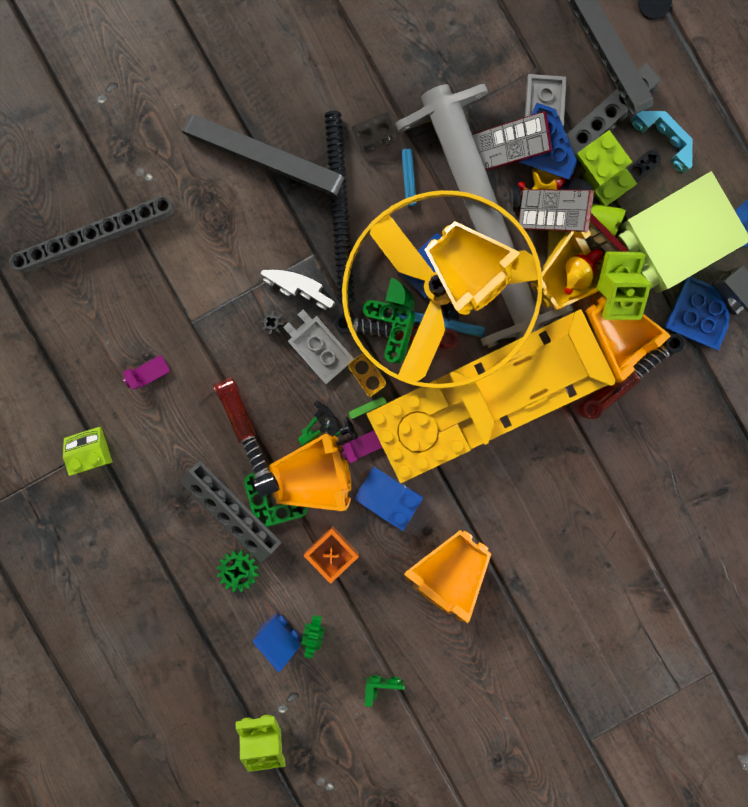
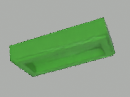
[349,397,386,419]

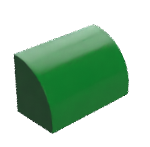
[385,278,415,311]

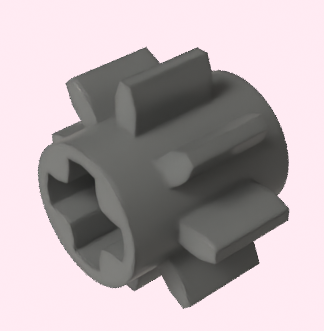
[260,311,284,335]

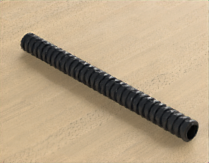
[324,111,355,303]

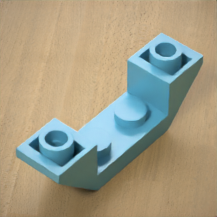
[630,111,693,174]

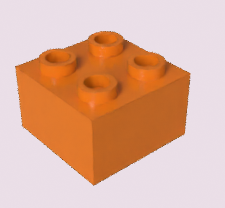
[304,526,359,584]

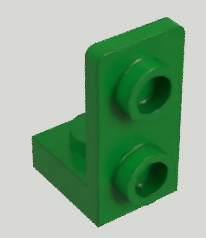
[365,675,405,707]

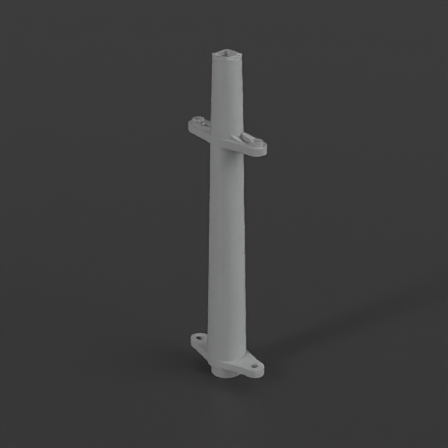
[395,84,574,393]

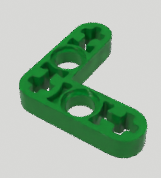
[363,300,415,364]
[244,473,309,527]

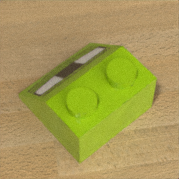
[63,426,113,476]

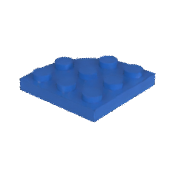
[663,276,729,351]

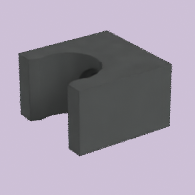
[712,265,748,315]

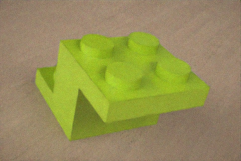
[575,130,637,206]
[597,252,652,320]
[236,715,286,772]

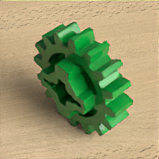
[217,549,259,592]
[301,615,325,659]

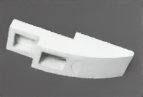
[261,270,335,310]

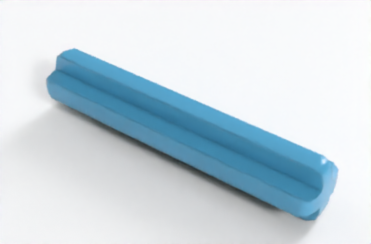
[402,149,416,206]

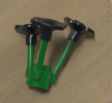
[298,400,357,447]

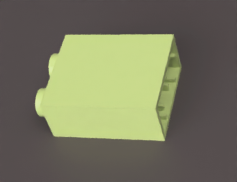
[617,171,748,293]

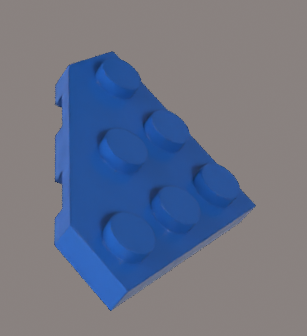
[519,103,578,180]

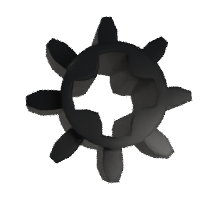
[441,302,463,321]

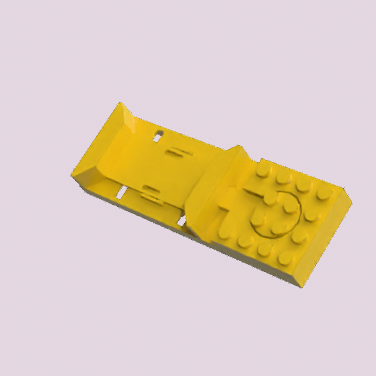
[367,309,616,484]

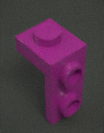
[122,355,170,390]
[340,431,383,463]

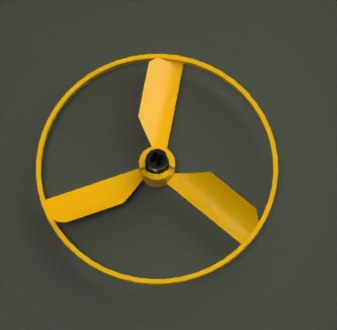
[342,190,543,389]

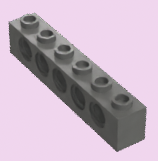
[567,63,662,161]
[179,461,282,563]

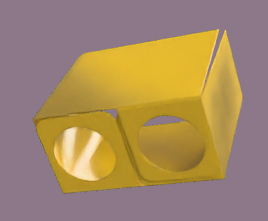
[349,354,386,397]

